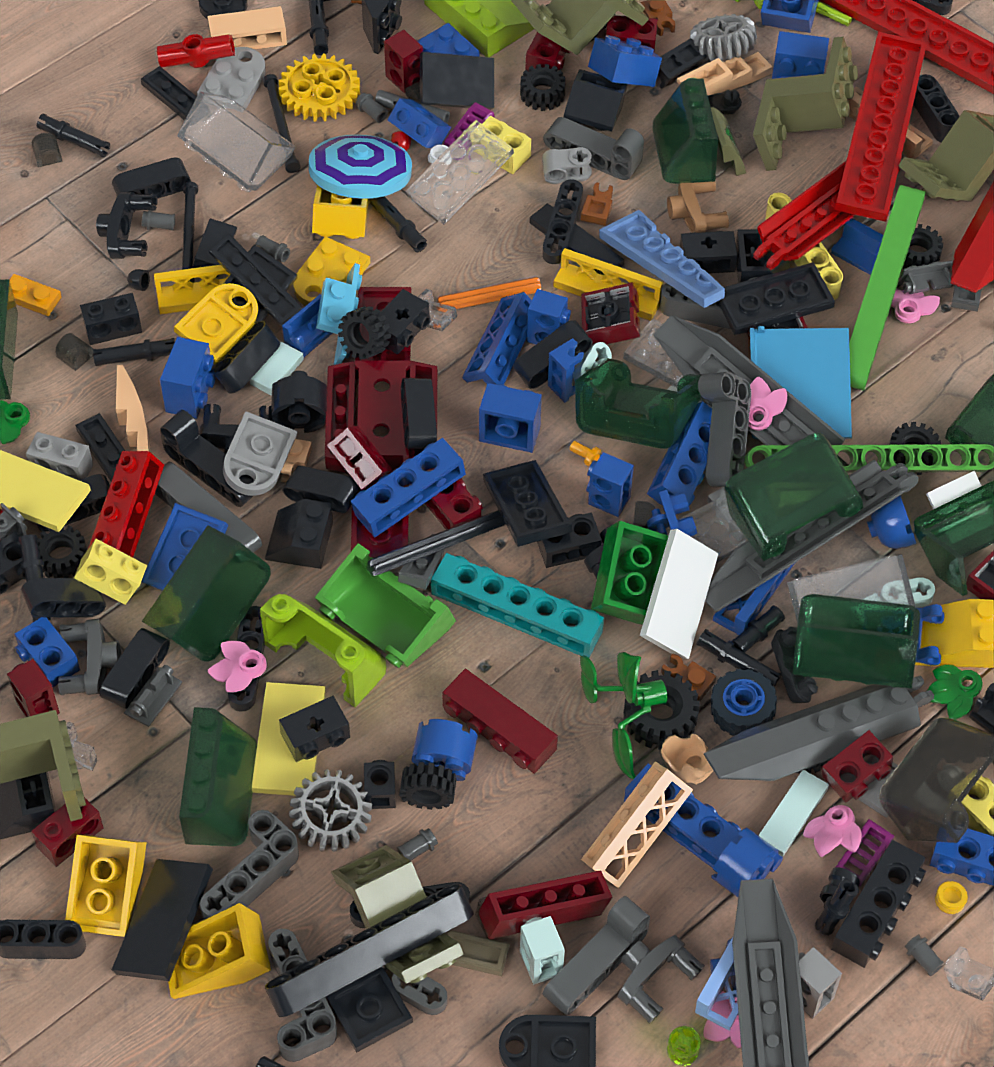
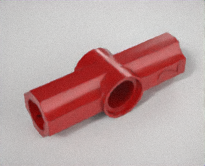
[157,34,235,68]

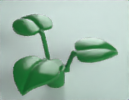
[580,652,667,779]

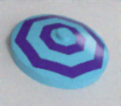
[308,134,412,199]

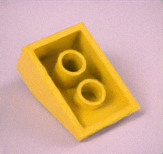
[312,185,369,239]
[909,599,994,668]
[65,835,147,937]
[168,903,271,999]

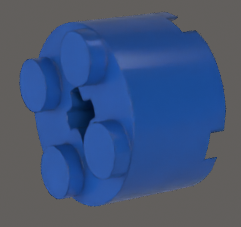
[412,719,478,781]
[711,828,783,897]

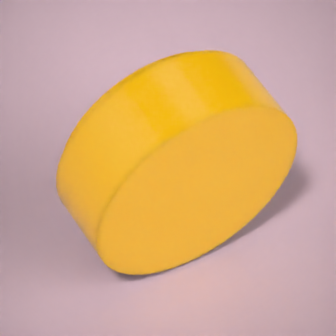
[935,881,968,914]

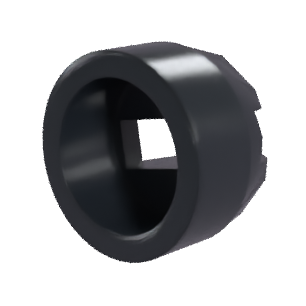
[127,269,150,291]

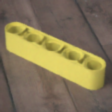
[765,192,843,300]

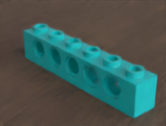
[431,553,604,658]

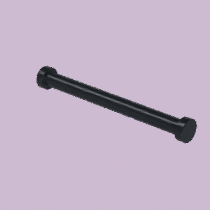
[263,74,301,173]
[182,182,198,283]

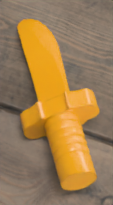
[569,441,601,466]

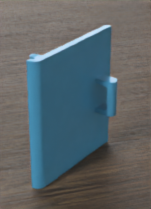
[750,326,852,440]

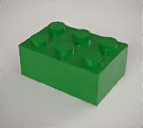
[591,521,669,625]

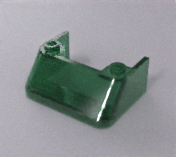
[914,481,994,596]

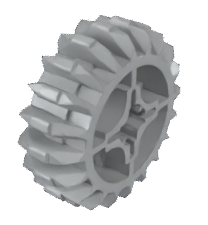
[690,14,757,61]
[289,769,372,852]

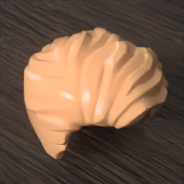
[661,734,713,785]

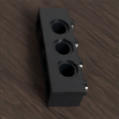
[831,839,926,968]

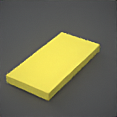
[0,450,91,532]
[251,682,326,796]

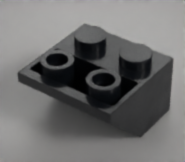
[362,0,402,54]
[563,69,628,132]
[736,229,790,283]
[0,772,56,839]

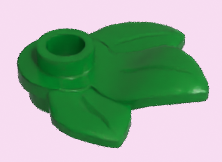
[0,400,30,444]
[927,665,983,720]

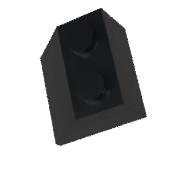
[265,499,333,569]

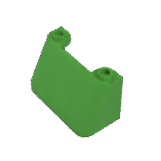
[315,543,456,668]

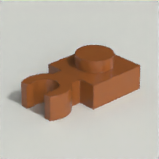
[640,0,675,36]
[581,182,613,226]
[661,654,717,702]

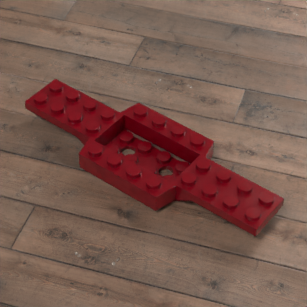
[325,287,438,558]

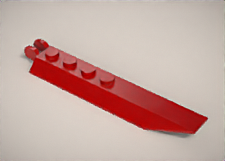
[753,161,901,270]
[950,181,994,293]

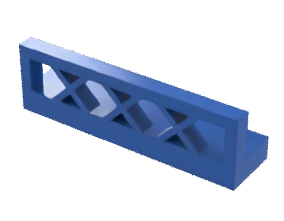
[462,292,532,385]
[713,563,795,635]

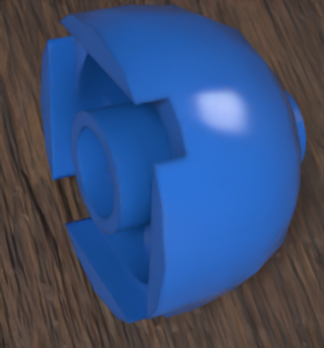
[867,496,917,549]

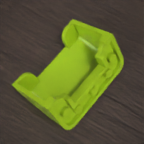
[260,594,386,708]

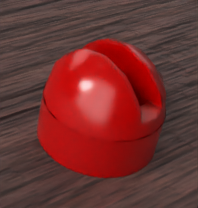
[391,131,412,151]

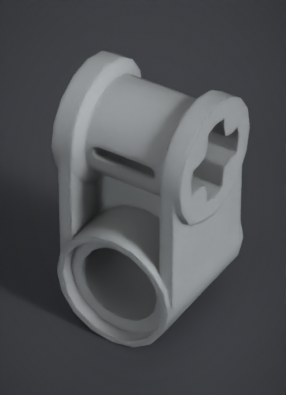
[542,147,592,184]

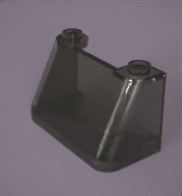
[879,718,994,843]

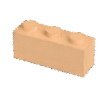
[208,6,287,49]

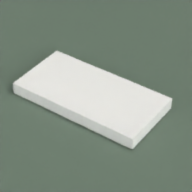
[640,529,718,660]

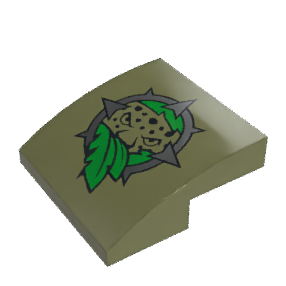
[708,107,746,176]

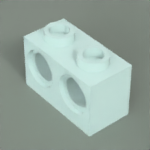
[520,916,565,985]

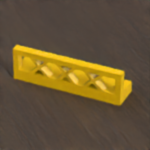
[553,248,663,321]
[154,265,230,315]

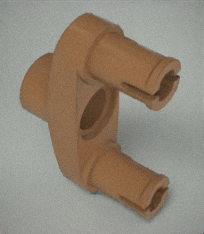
[667,175,729,233]

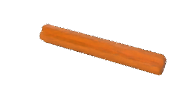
[437,277,541,312]

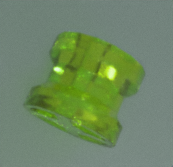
[667,1026,701,1066]

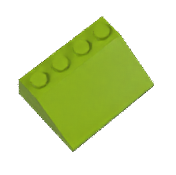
[424,0,534,57]

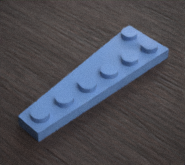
[599,210,725,308]

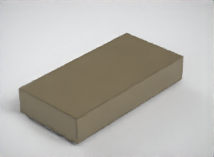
[447,930,509,976]

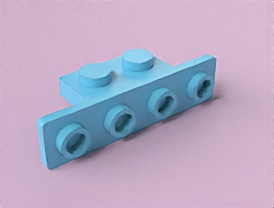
[316,263,362,365]

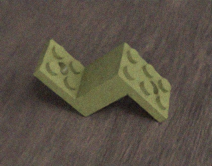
[511,0,649,55]
[753,36,858,171]
[898,110,994,202]
[0,710,86,821]
[331,845,464,983]

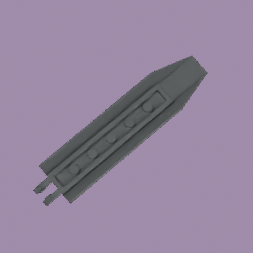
[653,315,848,483]
[705,460,919,612]
[704,676,934,781]
[732,879,809,1067]

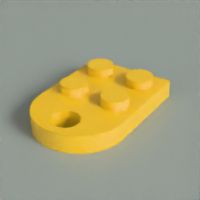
[294,236,371,306]
[174,283,258,365]

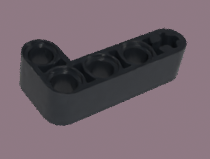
[160,409,254,507]

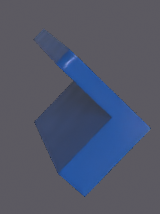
[831,218,884,275]

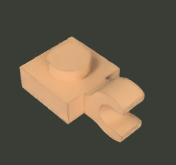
[281,439,312,483]

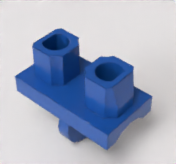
[647,490,697,537]

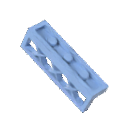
[695,937,738,1031]

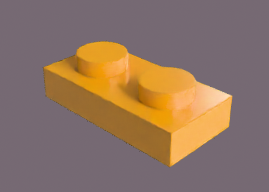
[0,274,62,316]

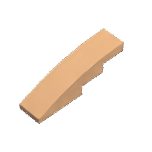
[677,52,773,97]
[116,365,150,451]

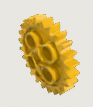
[279,53,360,122]

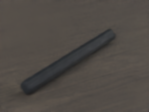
[366,510,506,576]

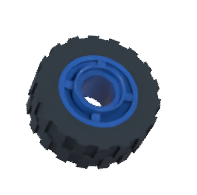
[711,669,777,736]

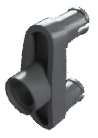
[58,619,122,695]
[617,935,705,1024]

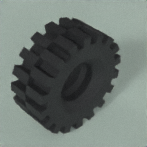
[623,670,700,750]

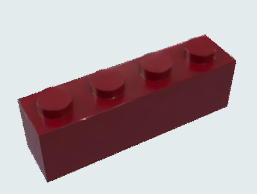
[442,668,558,774]
[478,870,613,940]

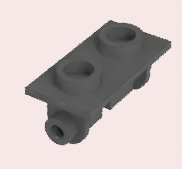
[897,261,953,294]
[0,503,28,540]
[124,665,182,727]

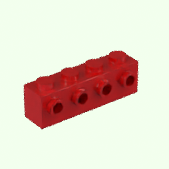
[88,451,164,558]

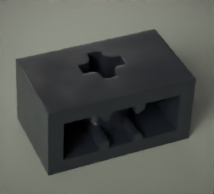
[680,231,738,274]
[379,289,431,355]
[279,695,350,762]

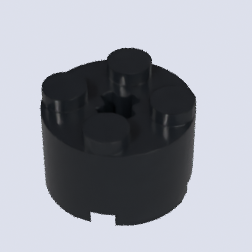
[271,371,327,433]

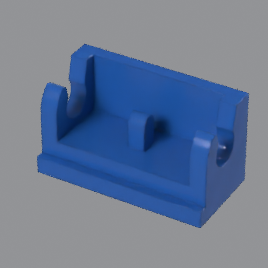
[282,294,333,357]
[548,338,584,403]

